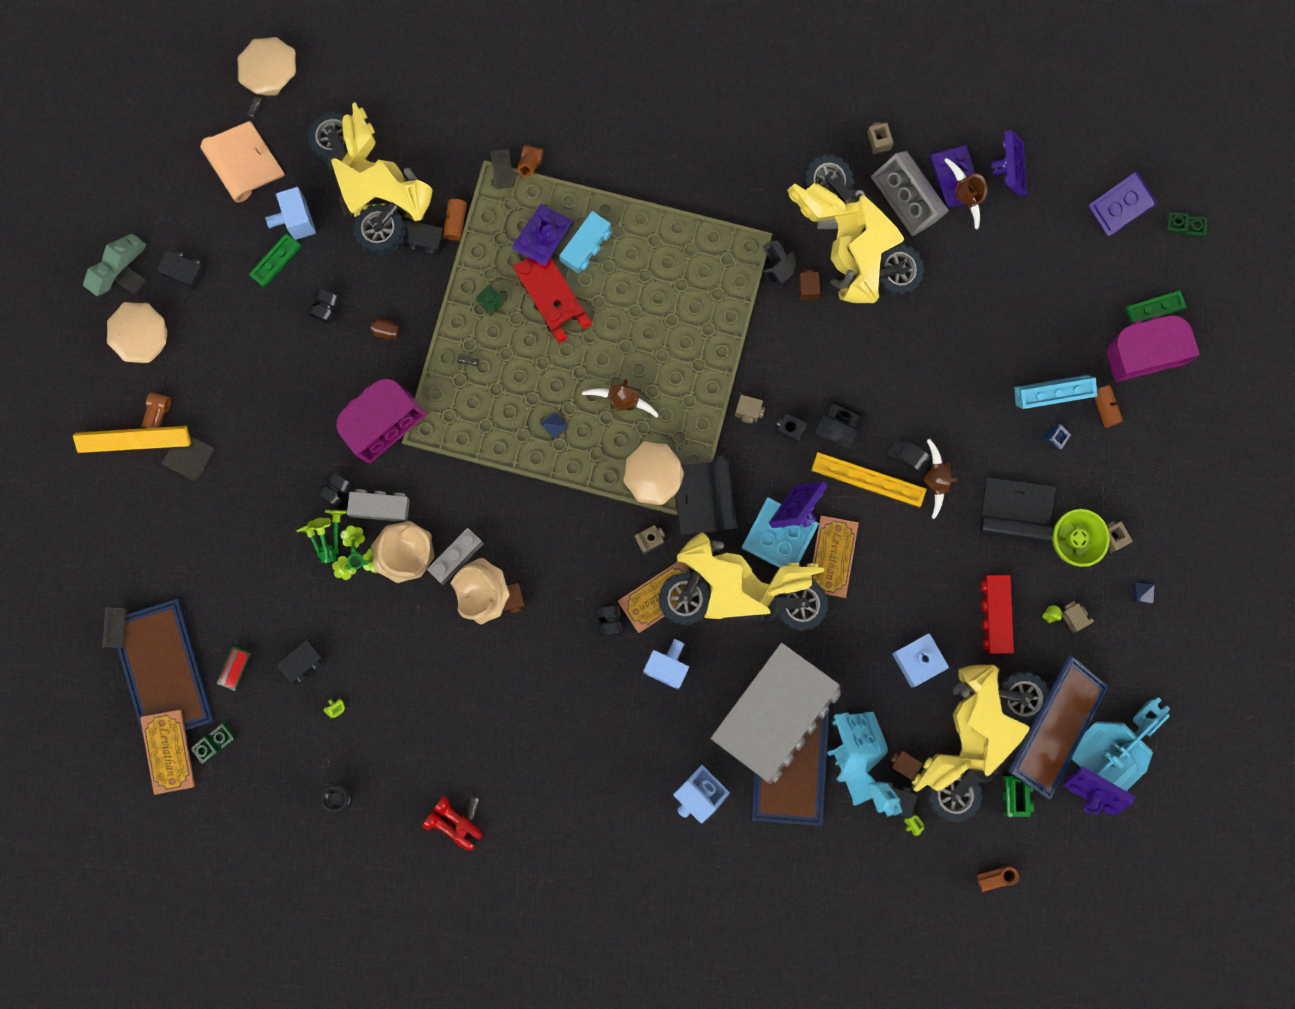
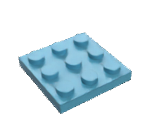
[741,497,819,568]

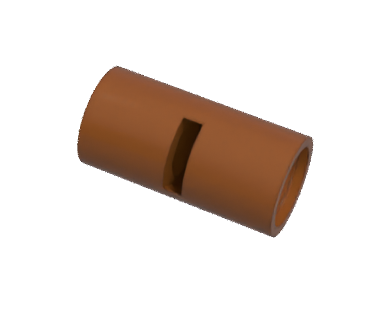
[443,199,467,241]
[1094,385,1123,428]

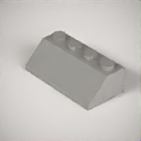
[871,151,949,236]

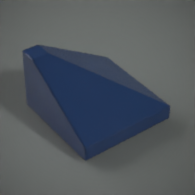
[541,413,568,439]
[1042,424,1071,450]
[1133,582,1154,604]

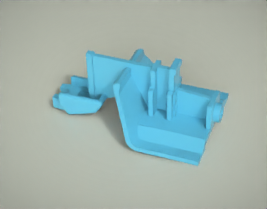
[1072,697,1170,791]
[828,712,902,816]

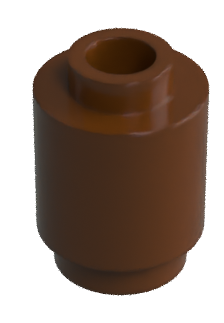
[370,318,400,340]

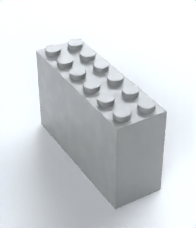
[711,643,841,785]

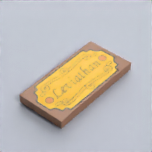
[811,516,859,598]
[618,562,697,634]
[140,709,195,795]

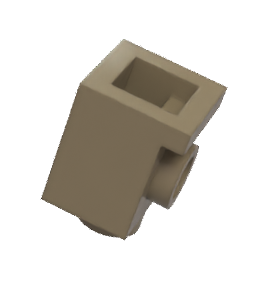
[867,122,893,154]
[1107,521,1133,553]
[635,525,665,554]
[1062,601,1094,633]

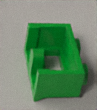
[1002,776,1034,817]

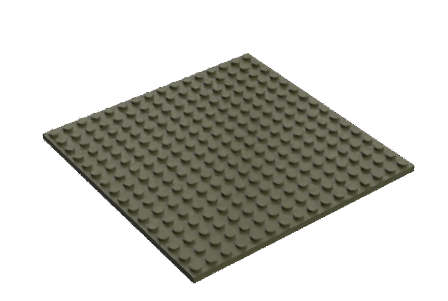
[402,161,772,516]

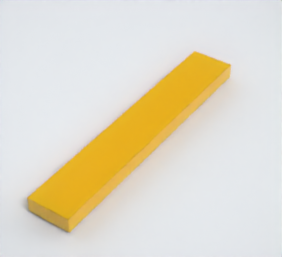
[73,426,191,453]
[811,452,926,507]

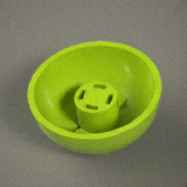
[1052,509,1110,567]

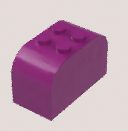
[1107,315,1200,382]
[337,379,427,464]

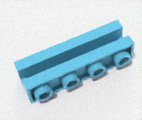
[1014,375,1097,409]

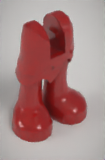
[422,796,483,851]

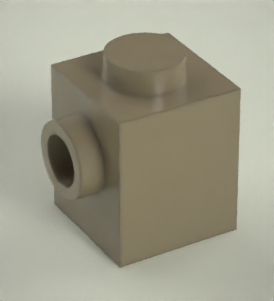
[735,395,765,424]

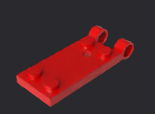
[513,258,592,344]

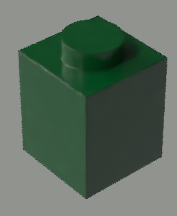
[476,284,504,316]

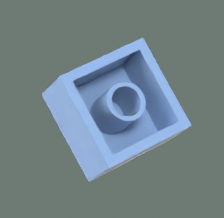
[265,187,316,240]
[892,633,949,688]
[643,639,689,690]
[673,765,730,824]

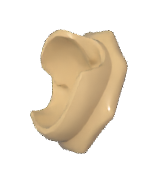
[238,37,296,96]
[107,302,167,363]
[624,441,684,505]
[371,521,435,583]
[451,558,510,624]

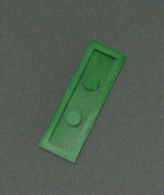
[249,233,301,288]
[1126,290,1187,323]

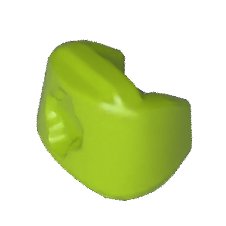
[1042,605,1063,623]
[324,698,345,718]
[904,814,924,836]

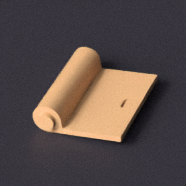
[200,121,284,202]

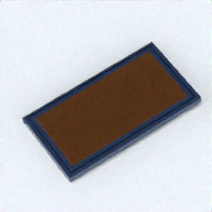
[109,599,214,743]
[1008,655,1109,800]
[751,704,830,826]

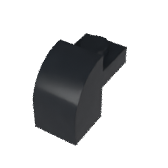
[762,240,795,286]
[886,439,933,478]

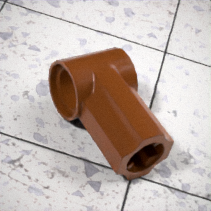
[517,145,544,178]
[141,392,171,428]
[977,865,1019,892]

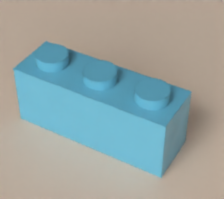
[559,211,612,274]

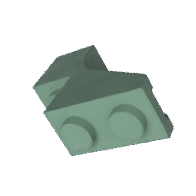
[83,234,146,296]

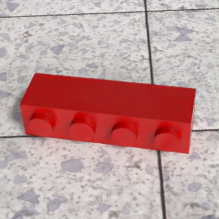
[980,575,1014,654]

